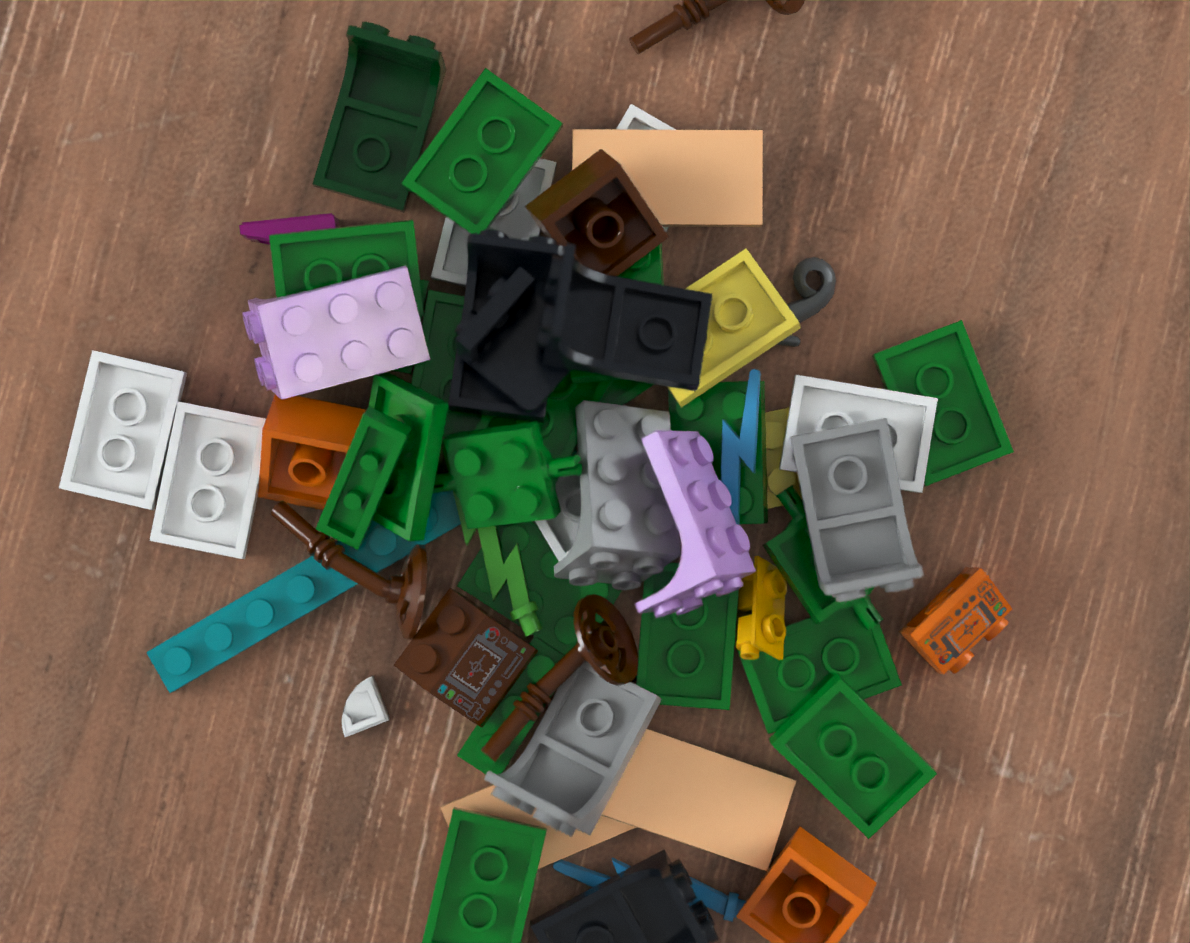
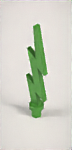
[443,447,543,637]

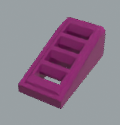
[239,213,339,245]

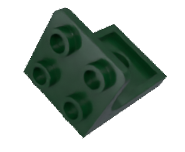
[313,22,447,213]

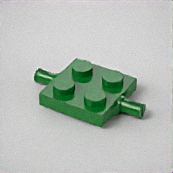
[432,421,582,529]
[762,485,884,630]

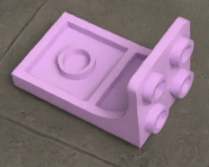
[242,266,430,400]
[635,430,756,618]

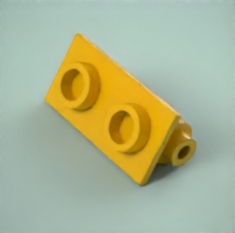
[736,556,787,660]

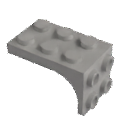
[554,400,681,590]
[790,418,924,602]
[484,661,662,837]

